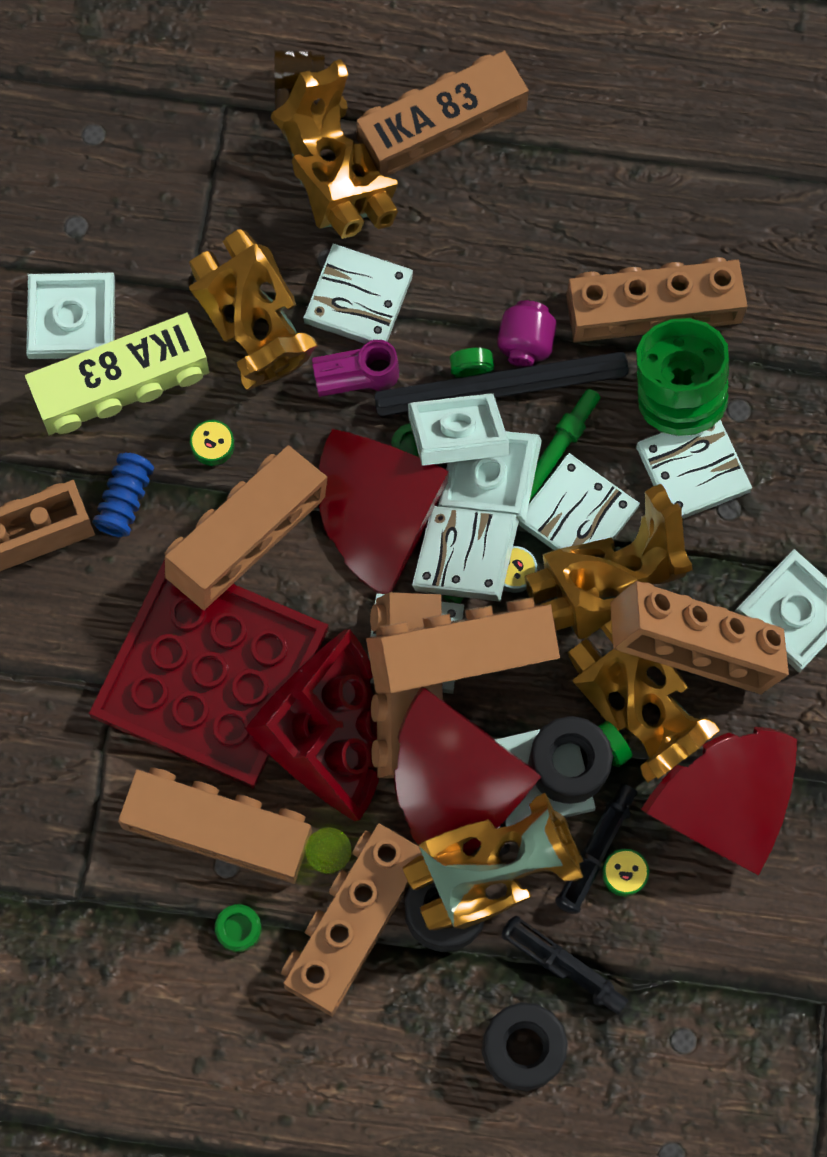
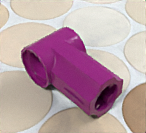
[312,340,399,397]

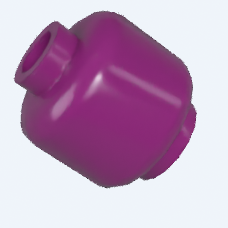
[497,300,557,367]

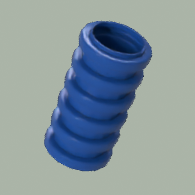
[92,452,154,537]

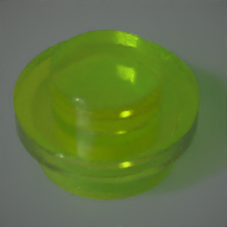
[306,827,351,874]

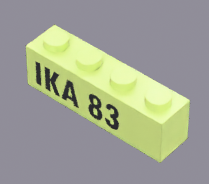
[25,313,210,435]

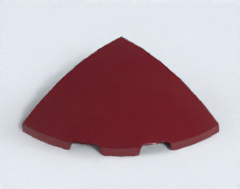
[319,429,449,594]
[245,629,379,821]
[393,687,541,856]
[641,727,797,876]

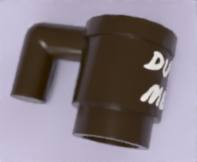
[274,50,325,110]

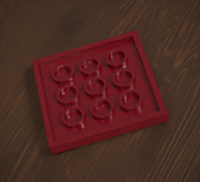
[89,559,329,789]

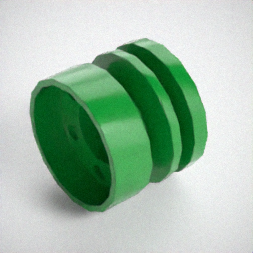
[636,318,729,436]

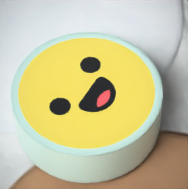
[503,546,537,593]

